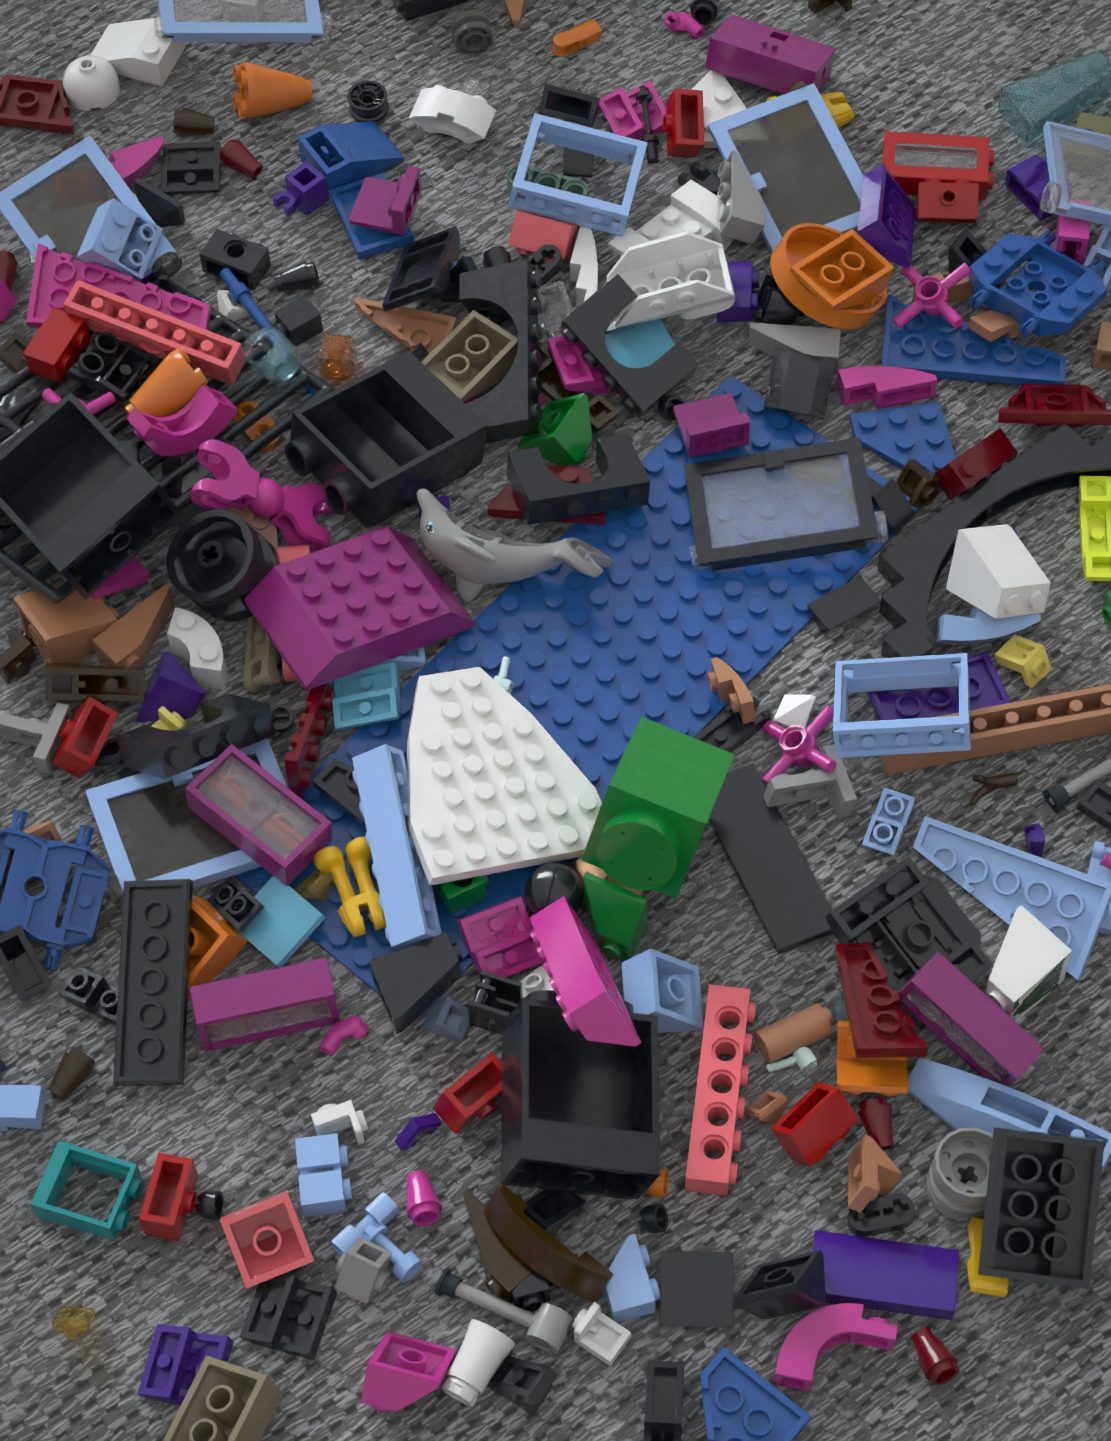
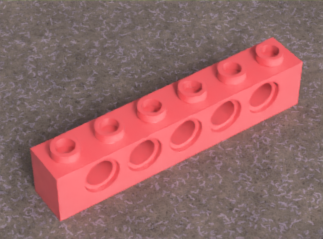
[63,280,246,386]
[685,984,756,1196]

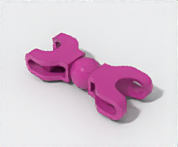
[191,439,333,553]

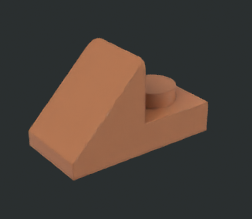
[848,1134,902,1213]

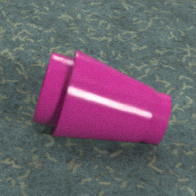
[406,1170,442,1226]

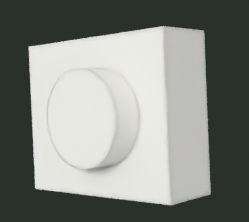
[311,1100,368,1145]
[572,1302,631,1366]

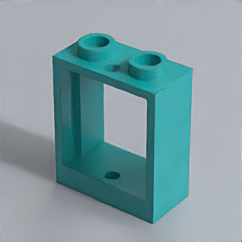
[31,1141,144,1241]

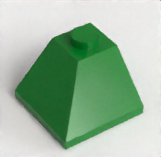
[517,393,592,466]
[583,871,647,960]

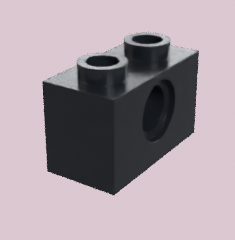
[199,229,271,291]

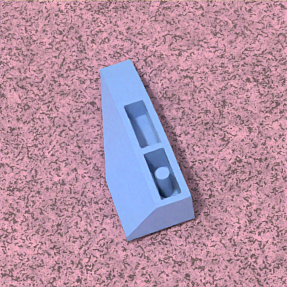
[908,1058,1111,1175]

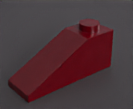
[934,428,1018,500]

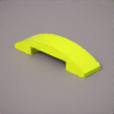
[1079,476,1111,581]

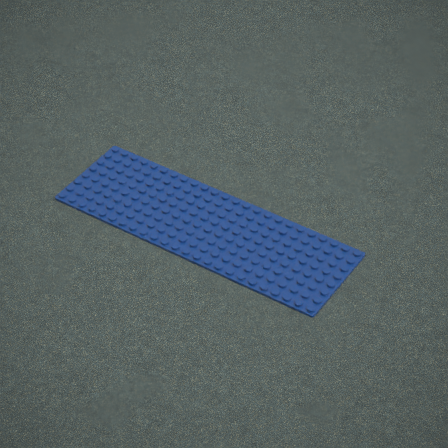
[229,377,920,1021]

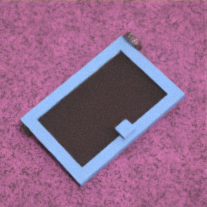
[708,81,864,253]
[0,135,182,281]
[85,738,287,911]

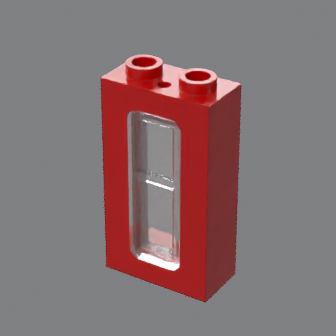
[882,131,994,200]

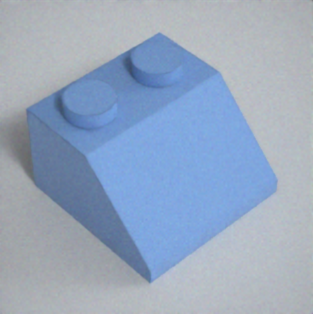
[621,948,704,1033]

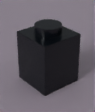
[274,295,323,348]

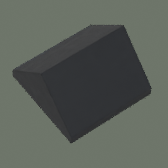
[733,1249,826,1319]

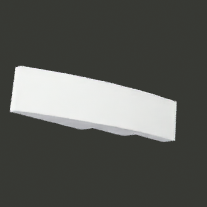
[570,226,598,306]

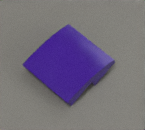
[137,1324,234,1405]

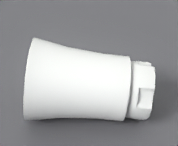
[442,1319,515,1407]

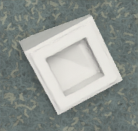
[217,290,250,321]
[773,694,816,729]

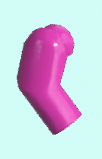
[664,12,706,40]
[318,1016,369,1056]

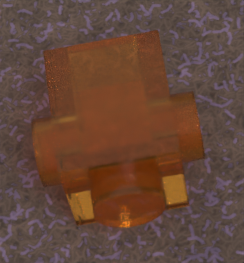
[318,334,357,382]

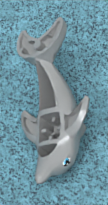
[417,488,614,603]

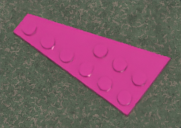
[26,243,211,331]

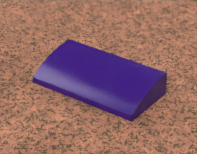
[858,163,916,268]
[813,1230,959,1320]

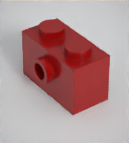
[662,88,704,158]
[916,178,979,223]
[23,308,91,383]
[51,697,118,778]
[433,1052,503,1134]
[771,1082,859,1167]
[139,1153,198,1241]

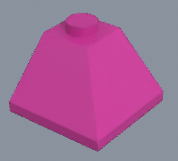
[361,1331,457,1412]

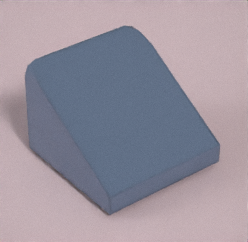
[423,996,470,1043]

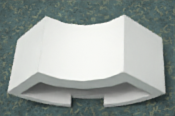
[409,85,496,144]
[167,607,227,690]

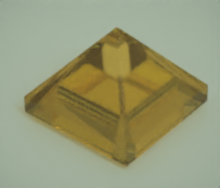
[294,871,333,902]
[52,1307,96,1340]

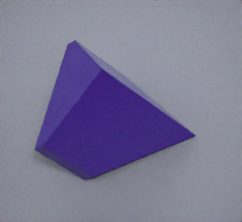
[135,651,206,722]

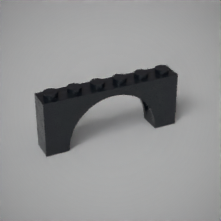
[459,260,542,443]

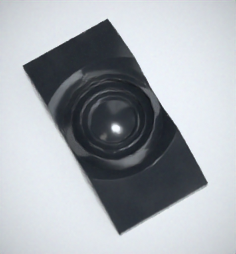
[382,226,460,312]

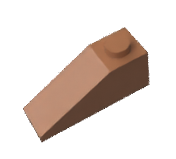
[92,584,174,668]

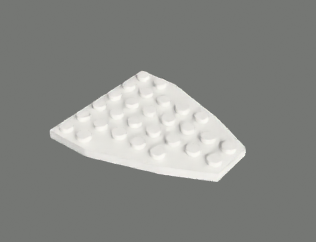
[407,667,602,885]

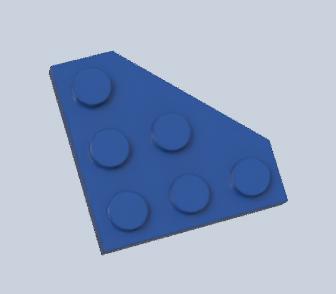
[849,401,956,473]
[700,1347,811,1441]

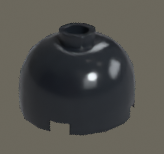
[755,269,804,325]

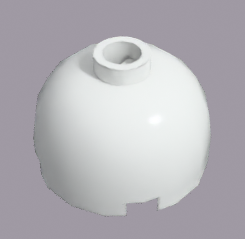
[63,55,120,111]

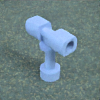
[331,1192,423,1283]

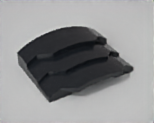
[825,856,993,1024]

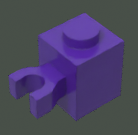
[272,161,329,217]

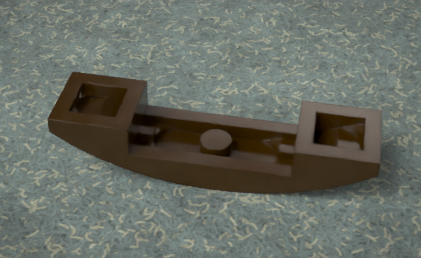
[538,341,620,432]
[484,1183,614,1302]

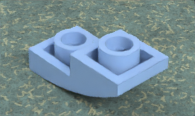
[862,787,916,857]

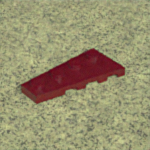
[284,683,334,800]
[834,944,928,1058]

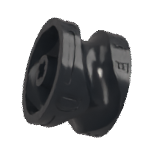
[166,509,281,622]

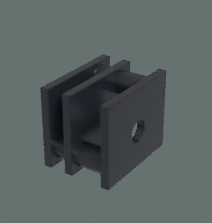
[467,970,523,1035]

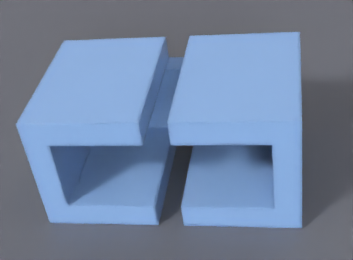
[295,1133,352,1217]

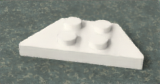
[691,70,768,148]

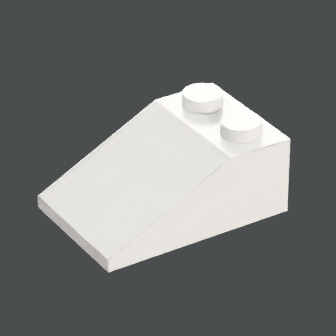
[91,18,185,87]

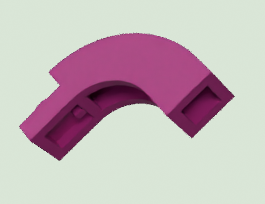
[127,385,238,456]
[774,1303,898,1392]

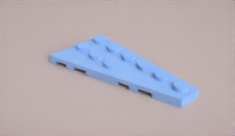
[913,816,1111,982]

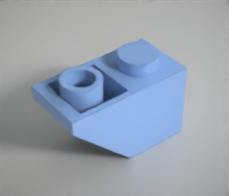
[604,1234,660,1322]

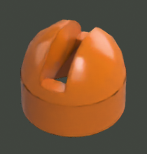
[646,1168,669,1198]

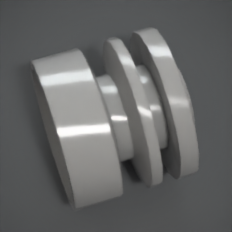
[925,1128,993,1221]

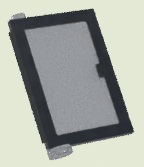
[684,437,888,571]

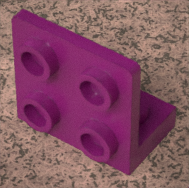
[349,166,422,235]
[673,393,750,458]

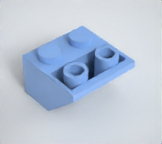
[76,198,163,280]

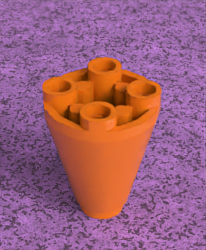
[232,62,312,120]
[124,346,208,417]

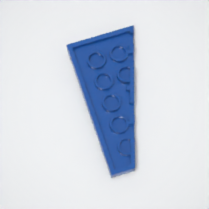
[881,294,1066,385]

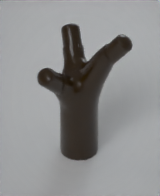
[970,773,1018,805]

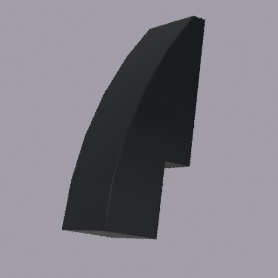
[644,1360,685,1441]

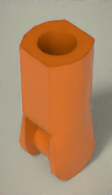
[553,19,602,57]

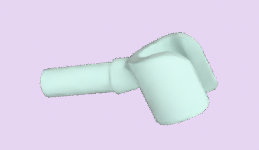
[494,657,514,694]
[766,1047,818,1073]

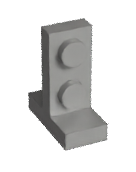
[0,703,73,775]
[763,744,857,819]

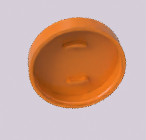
[770,223,887,330]

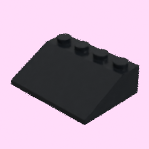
[978,1127,1105,1289]

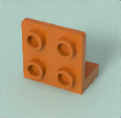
[836,1021,909,1096]

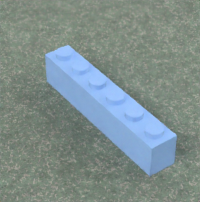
[352,744,442,950]

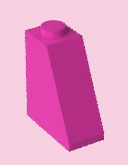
[1054,201,1091,265]

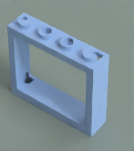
[508,113,648,236]
[833,653,971,758]

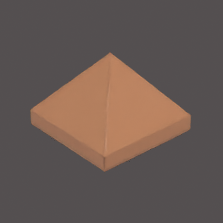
[744,1090,788,1124]

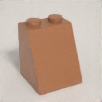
[13,582,121,663]

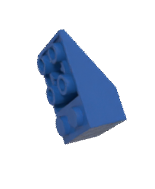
[297,121,404,197]

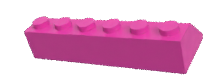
[530,896,641,1047]

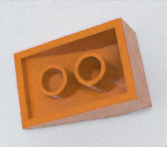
[789,229,895,311]
[188,895,248,999]

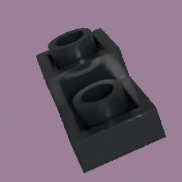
[208,877,264,932]
[58,966,118,1026]
[512,1253,578,1311]

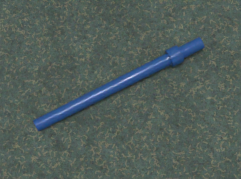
[219,268,318,396]

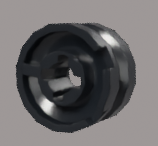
[347,80,389,122]

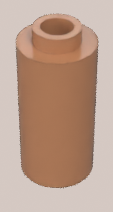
[754,1003,835,1064]

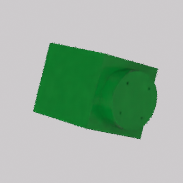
[581,717,735,899]

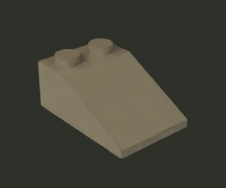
[422,310,518,402]

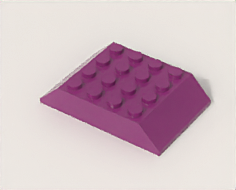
[244,526,475,691]

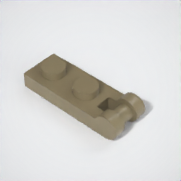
[243,616,281,694]

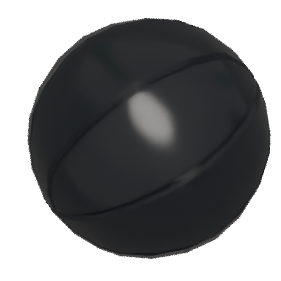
[524,863,584,915]

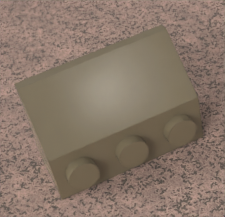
[163,1355,283,1441]

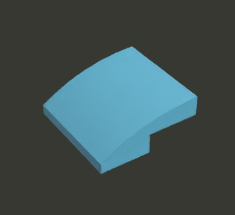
[605,319,675,368]
[332,662,400,731]
[231,876,326,968]

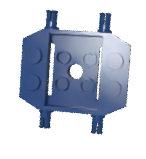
[968,230,1107,338]
[0,810,111,971]

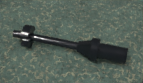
[635,86,659,164]

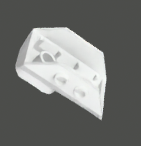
[605,231,735,332]

